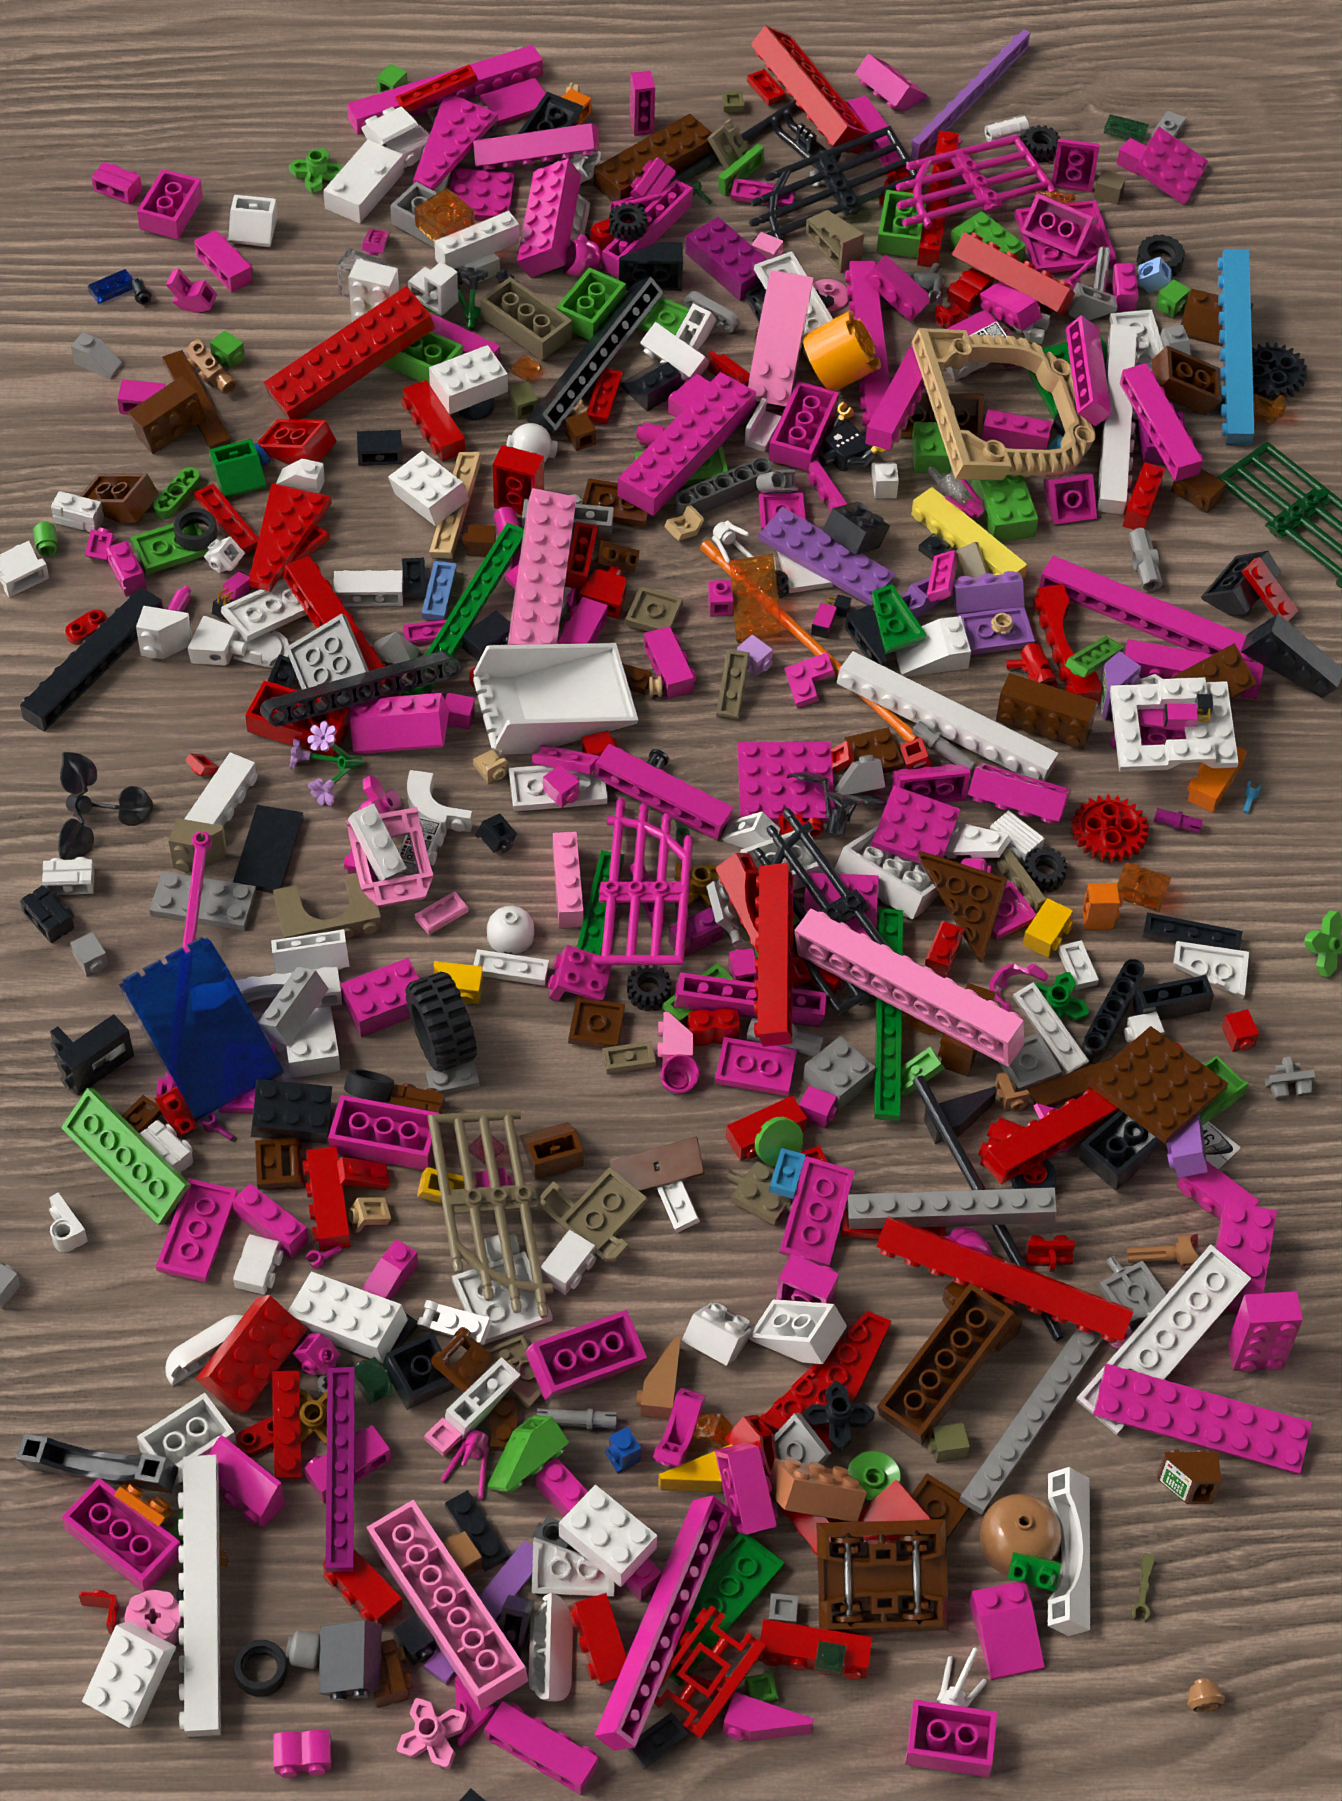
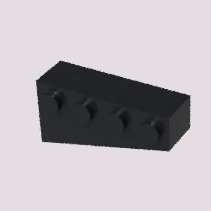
[1241,614,1342,698]

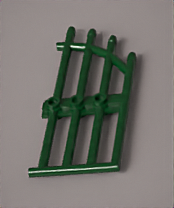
[1216,441,1342,588]

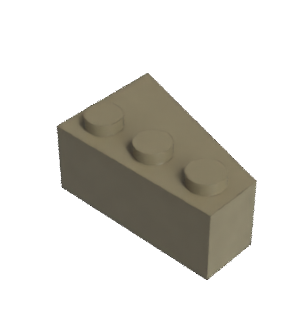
[806,210,864,273]

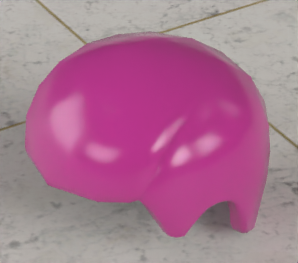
[660,1054,700,1095]

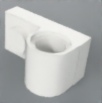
[49,1193,88,1252]

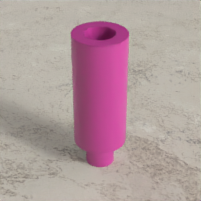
[166,586,191,612]

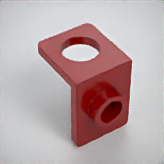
[79,1590,119,1634]

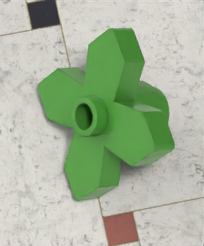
[289,148,343,194]
[1304,910,1342,977]

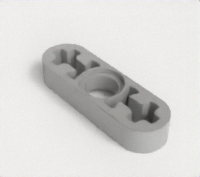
[684,291,740,332]

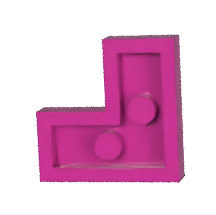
[784,652,835,708]

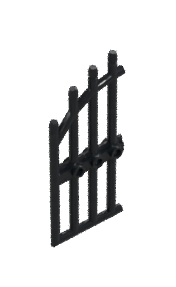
[749,125,924,242]
[753,808,887,1016]

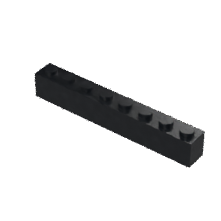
[20,587,163,732]

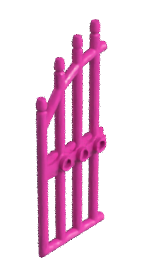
[896,134,1057,229]
[593,798,693,965]

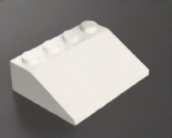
[834,826,939,919]

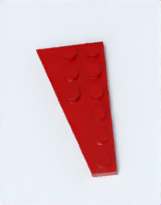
[249,483,332,592]
[760,1311,892,1453]

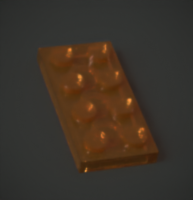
[729,554,782,644]

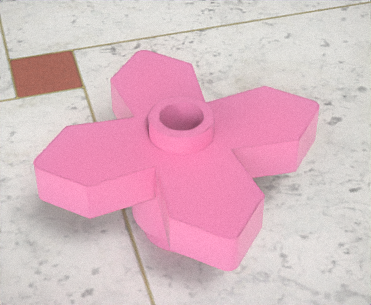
[397,1698,468,1769]

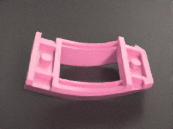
[346,807,433,907]

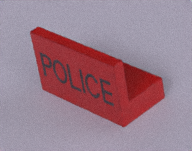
[708,350,750,387]

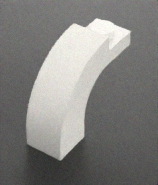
[407,770,473,836]

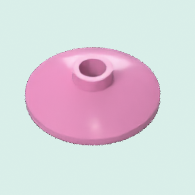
[813,279,849,312]

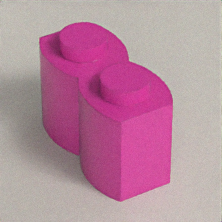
[273,1730,332,1778]

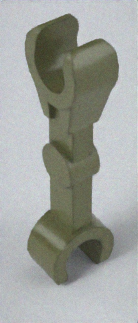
[1131,1553,1154,1622]

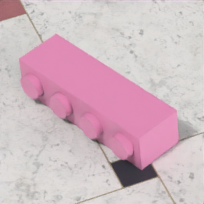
[553,832,583,929]

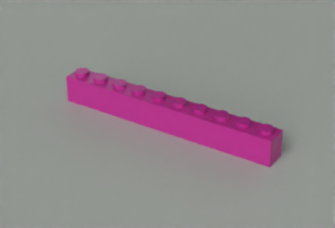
[347,45,543,134]
[845,261,890,432]
[1039,556,1254,662]
[594,1495,732,1751]

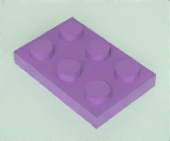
[958,606,1035,655]

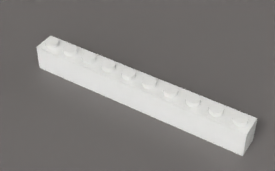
[1097,324,1140,515]
[836,651,1059,781]
[178,1455,221,1737]

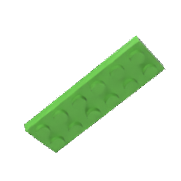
[61,1088,191,1225]

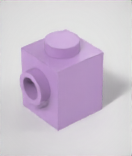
[737,635,773,677]

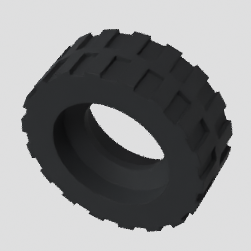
[1136,234,1185,278]

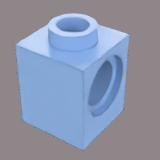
[1137,257,1171,294]

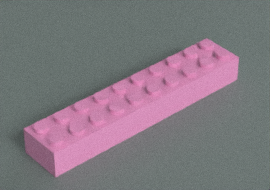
[794,909,1024,1067]

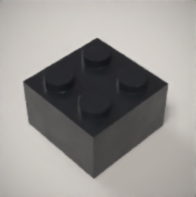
[822,502,890,555]
[382,1332,454,1410]

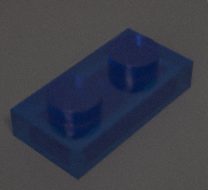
[88,269,134,304]

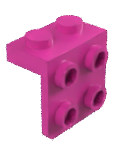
[547,945,611,1002]

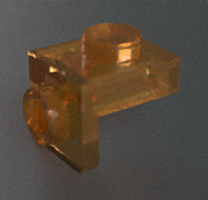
[1253,394,1286,424]

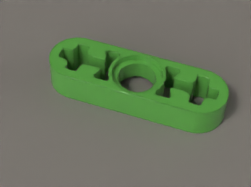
[153,467,200,519]

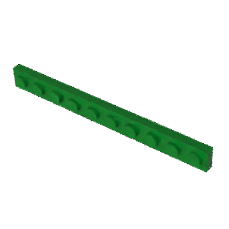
[401,523,524,696]
[874,908,903,1121]

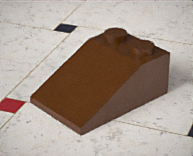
[80,473,159,523]

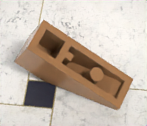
[636,1336,681,1419]

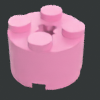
[125,1590,184,1645]

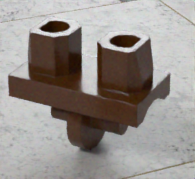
[596,541,640,572]

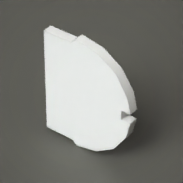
[233,630,289,668]

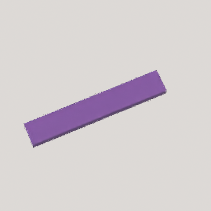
[424,1540,533,1685]

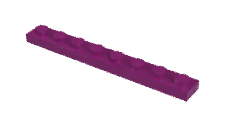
[325,1367,355,1572]

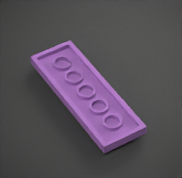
[758,507,895,606]

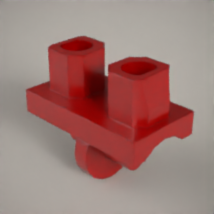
[154,1086,198,1138]
[1026,1235,1075,1272]

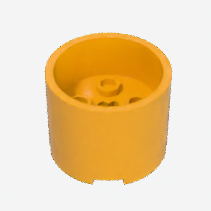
[803,310,881,392]

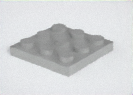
[285,614,369,690]

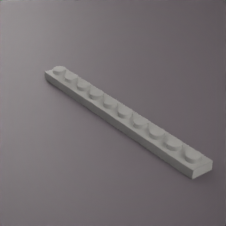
[959,1329,1103,1515]

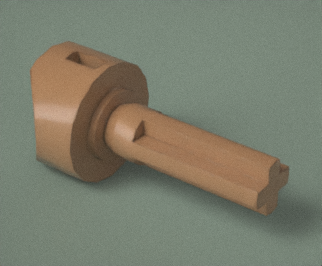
[1127,1234,1200,1270]

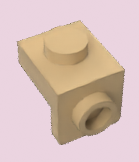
[664,505,704,541]

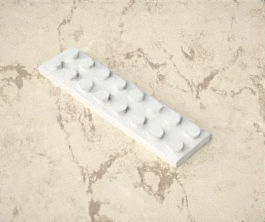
[1076,1244,1251,1435]

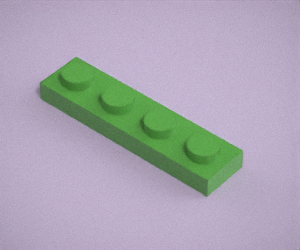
[1065,636,1125,677]

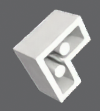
[408,262,458,316]

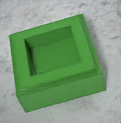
[745,1672,778,1703]

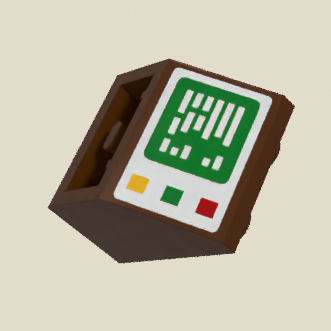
[1157,1449,1222,1504]

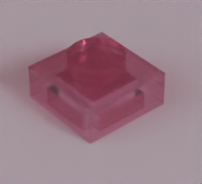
[468,1135,504,1165]

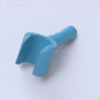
[1243,781,1261,814]

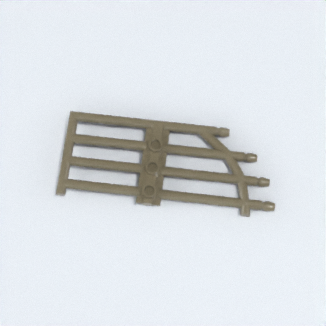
[427,1109,553,1318]

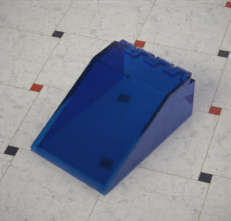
[119,937,285,1121]

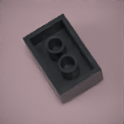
[251,1079,332,1144]

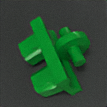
[1007,1552,1062,1591]

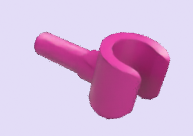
[306,1246,342,1269]

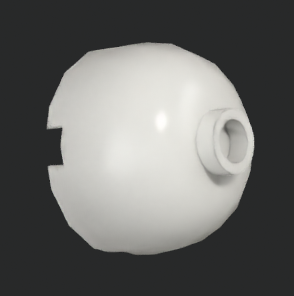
[486,905,535,955]

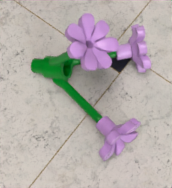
[289,721,364,806]

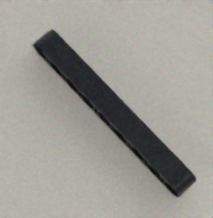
[260,651,461,727]

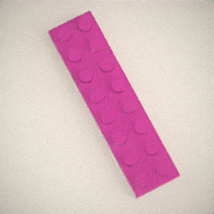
[1092,1363,1312,1475]

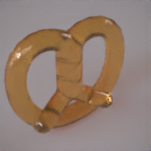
[1034,191,1076,203]

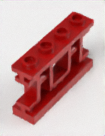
[653,1605,766,1739]

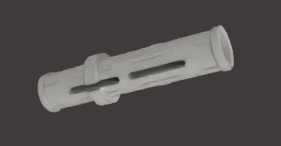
[911,721,976,771]
[537,1408,617,1430]

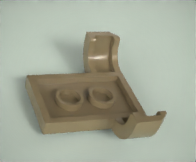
[541,1167,648,1262]

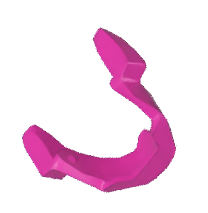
[989,963,1049,1018]

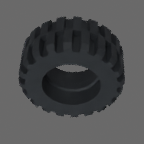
[405,972,477,1072]

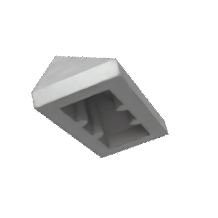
[373,631,420,665]

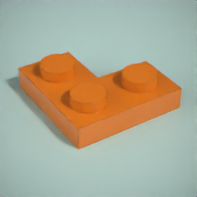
[114,1483,174,1527]

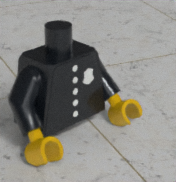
[819,402,886,472]

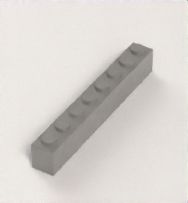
[848,1188,1056,1229]

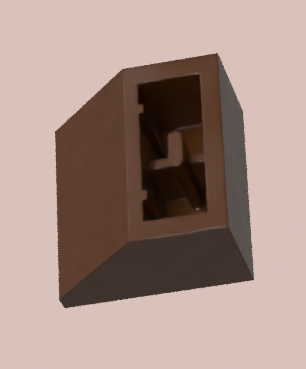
[520,1122,584,1180]

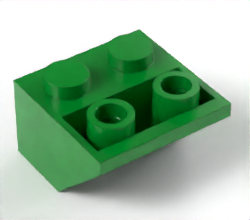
[209,439,267,499]

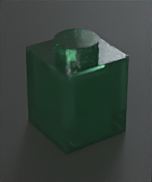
[355,1357,392,1405]

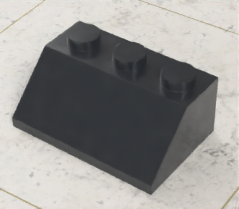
[1201,551,1281,616]

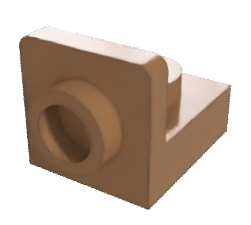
[994,1072,1030,1112]

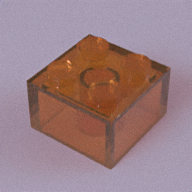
[414,188,475,241]

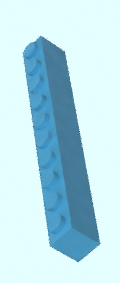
[1217,249,1254,445]

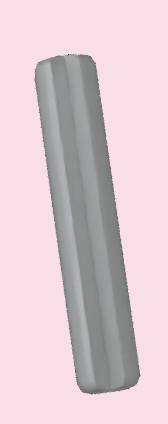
[1094,247,1111,292]

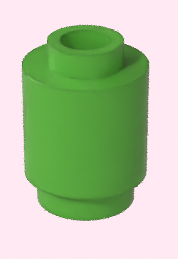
[33,522,58,556]

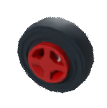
[1011,1159,1056,1189]

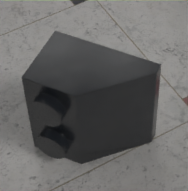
[620,362,682,412]

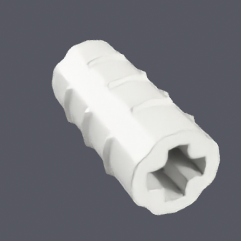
[985,116,1029,142]

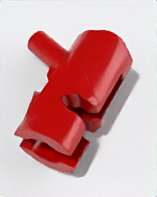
[1006,644,1058,688]

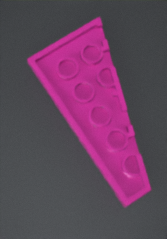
[413,94,498,191]

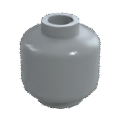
[285,1630,320,1669]

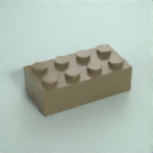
[480,277,572,361]

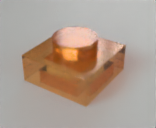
[511,355,541,382]

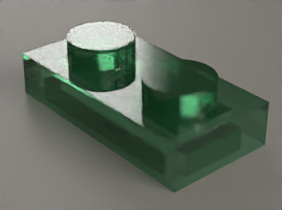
[1104,114,1149,144]

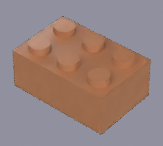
[769,1458,867,1522]

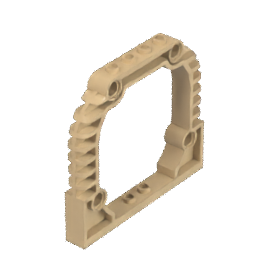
[911,328,1095,480]

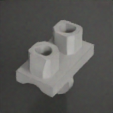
[1265,1057,1315,1099]

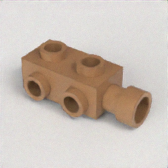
[185,339,237,394]

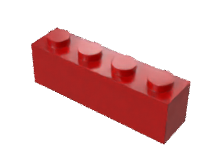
[401,380,466,462]
[302,1146,351,1252]
[757,1619,872,1680]

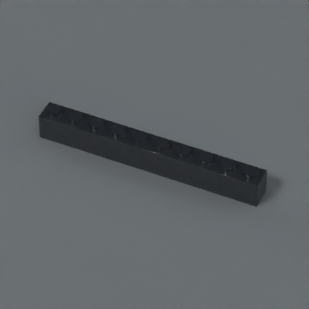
[527,277,664,433]

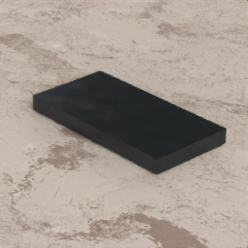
[233,805,304,893]

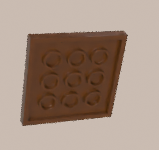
[1087,1026,1229,1144]

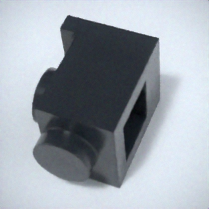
[475,813,517,853]

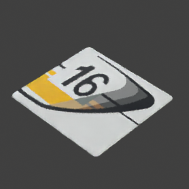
[1203,1121,1240,1169]

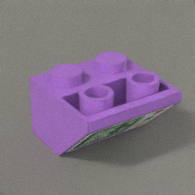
[1100,651,1141,720]

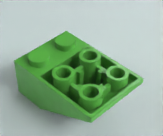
[487,1415,569,1492]

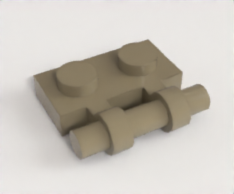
[707,119,749,170]

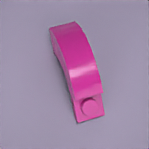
[653,1388,706,1467]

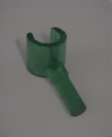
[689,181,713,205]
[675,819,690,843]

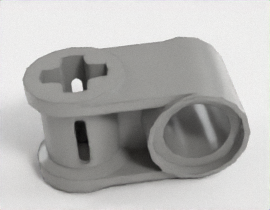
[756,469,798,494]

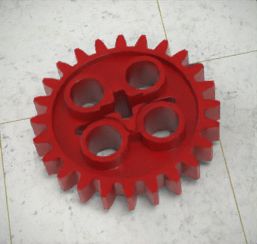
[1071,794,1149,863]

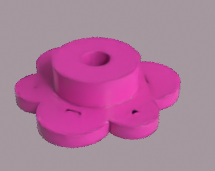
[566,588,579,613]

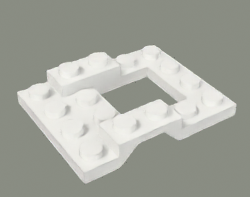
[1110,678,1238,772]

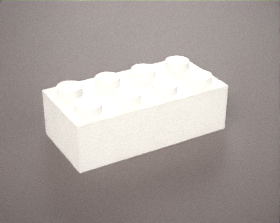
[288,1272,408,1363]

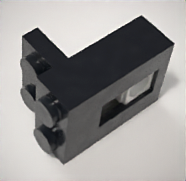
[50,1014,134,1095]

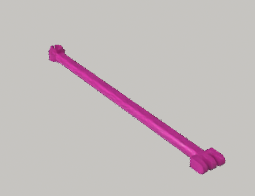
[156,831,212,1096]

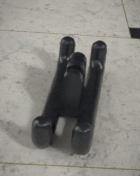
[772,108,841,168]

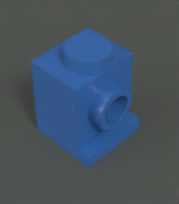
[604,1427,641,1474]

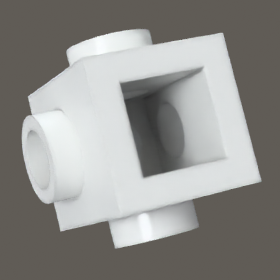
[204,537,245,573]

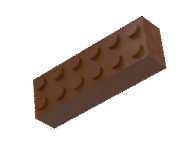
[594,114,714,202]
[877,1283,1014,1445]

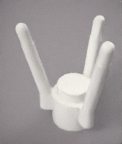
[712,521,760,566]
[937,1647,987,1707]

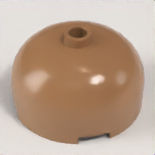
[979,1494,1061,1576]

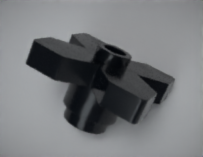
[802,1381,875,1452]

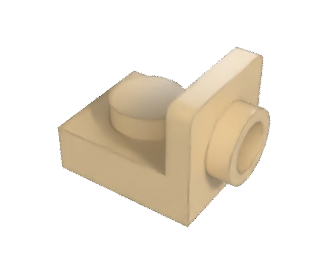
[473,750,508,784]
[348,1198,391,1233]

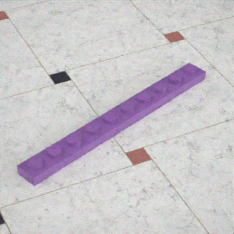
[911,29,1031,160]

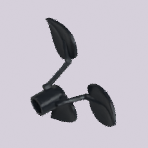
[58,752,153,860]
[787,772,887,835]

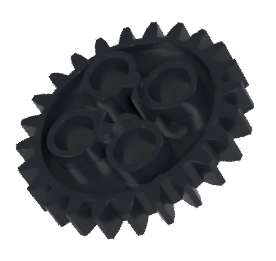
[1252,342,1307,402]

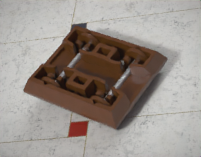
[816,1519,949,1634]

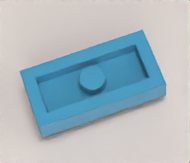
[769,1148,806,1199]

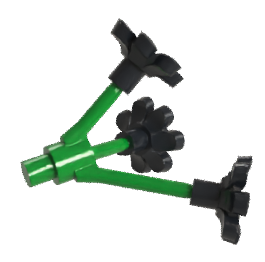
[454,267,519,329]

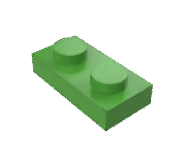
[900,1047,945,1097]

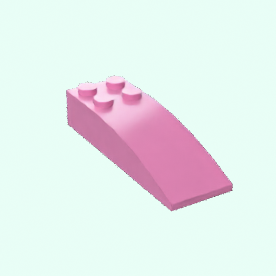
[748,270,814,407]

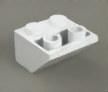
[228,195,278,247]
[681,1303,755,1366]

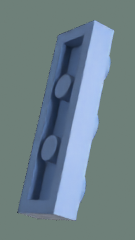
[422,561,457,621]

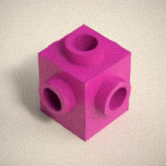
[293,1333,341,1375]

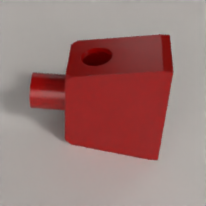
[579,566,627,620]

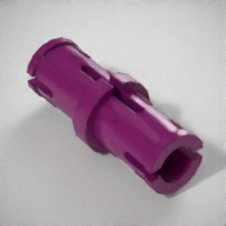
[1153,807,1203,834]

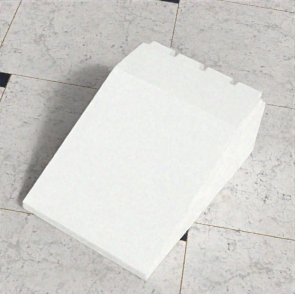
[473,643,638,755]

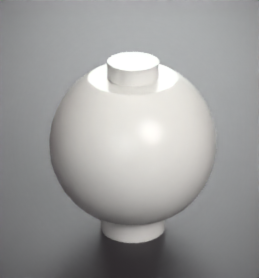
[507,423,557,463]

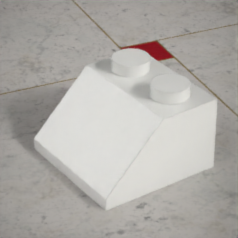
[361,106,419,145]
[136,606,192,659]

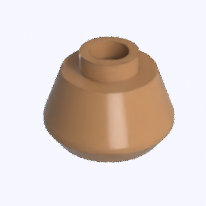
[1187,1678,1225,1712]

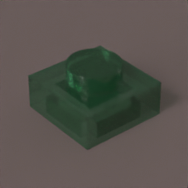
[814,1641,846,1676]

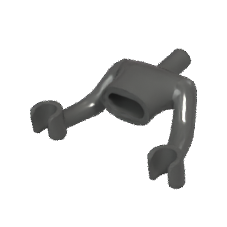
[905,263,945,305]

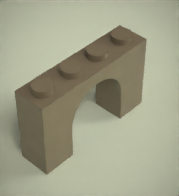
[273,873,382,939]

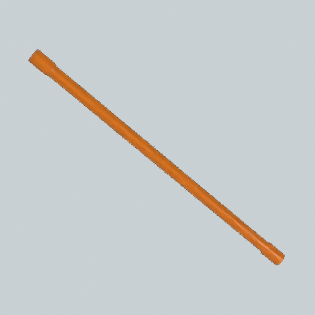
[700,540,919,742]

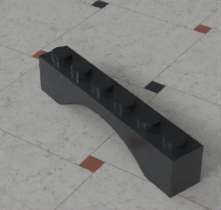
[16,1434,178,1494]

